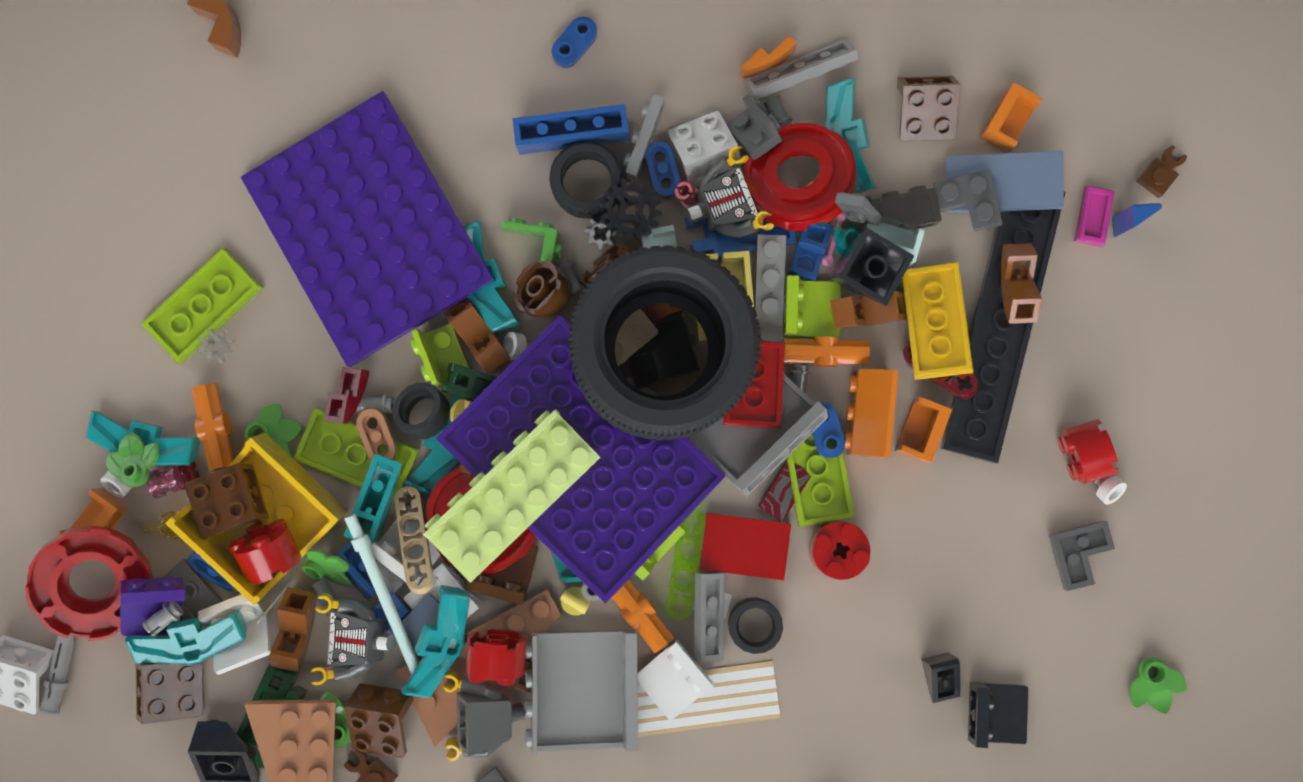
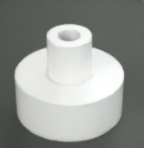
[503,332,530,361]
[100,470,132,498]
[1095,476,1127,505]

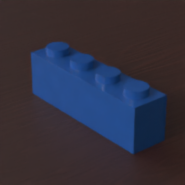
[512,104,629,155]

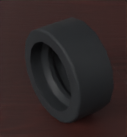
[392,383,450,440]
[728,597,783,654]

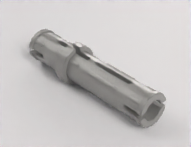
[40,635,76,715]

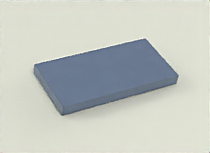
[946,151,1064,213]

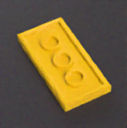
[902,262,973,380]

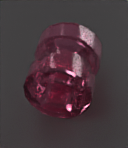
[146,465,185,499]

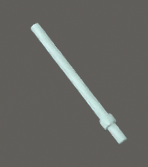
[344,514,419,675]

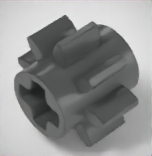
[584,213,616,250]

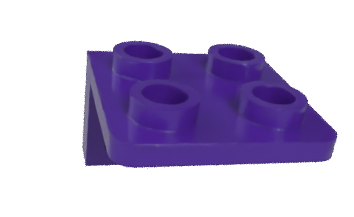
[120,576,185,636]

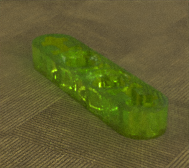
[667,509,705,620]

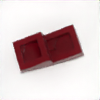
[324,367,370,424]

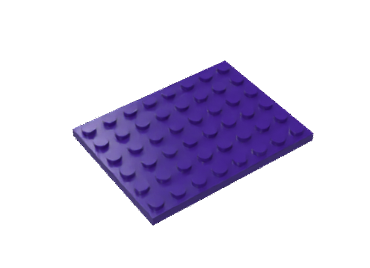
[241,91,495,368]
[436,315,726,604]

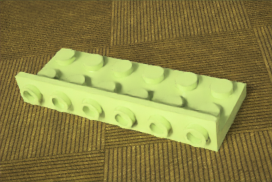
[423,409,600,583]

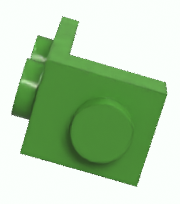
[501,218,562,265]

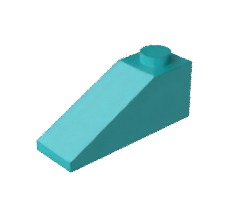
[343,454,402,544]

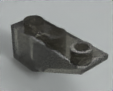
[865,185,942,231]

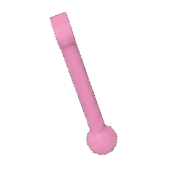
[822,212,847,266]

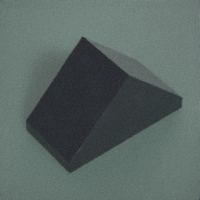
[921,652,960,703]

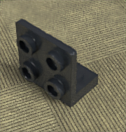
[968,682,1028,748]

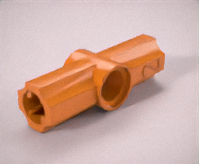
[783,336,870,367]
[191,383,235,471]
[612,579,674,653]

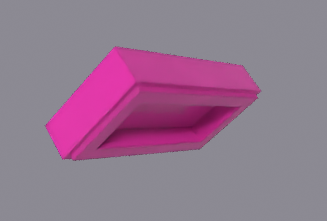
[1074,185,1115,247]

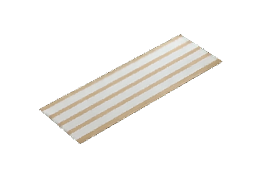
[637,661,781,737]

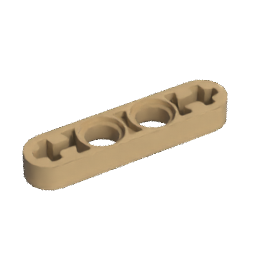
[394,486,434,594]

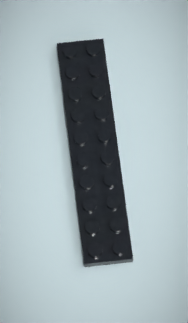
[940,191,1066,464]

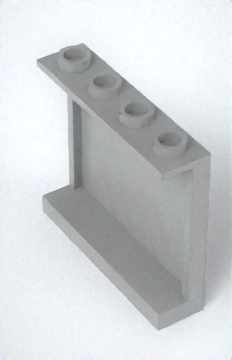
[686,374,828,497]
[525,630,638,756]

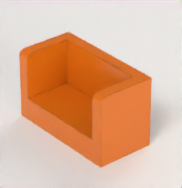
[979,82,1042,153]
[895,397,952,463]
[56,488,129,536]

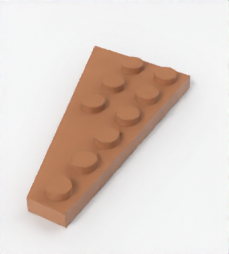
[396,588,562,747]
[244,699,336,782]

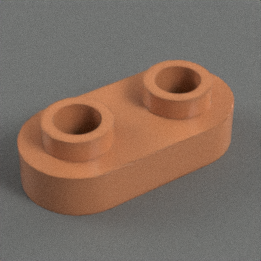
[356,409,398,460]

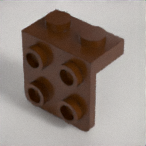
[344,683,414,758]

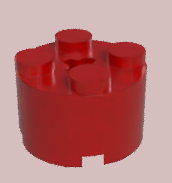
[1057,419,1119,484]
[229,519,301,584]
[809,521,871,580]
[466,629,527,686]

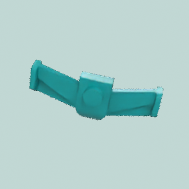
[825,77,877,194]
[464,220,521,333]
[404,384,464,495]
[86,411,200,465]
[401,585,470,698]
[125,610,247,665]

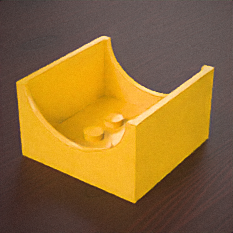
[165,433,348,605]

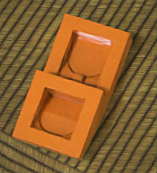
[740,36,797,79]

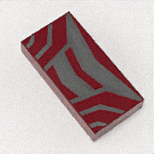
[758,462,811,522]

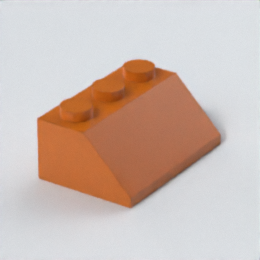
[844,369,899,458]

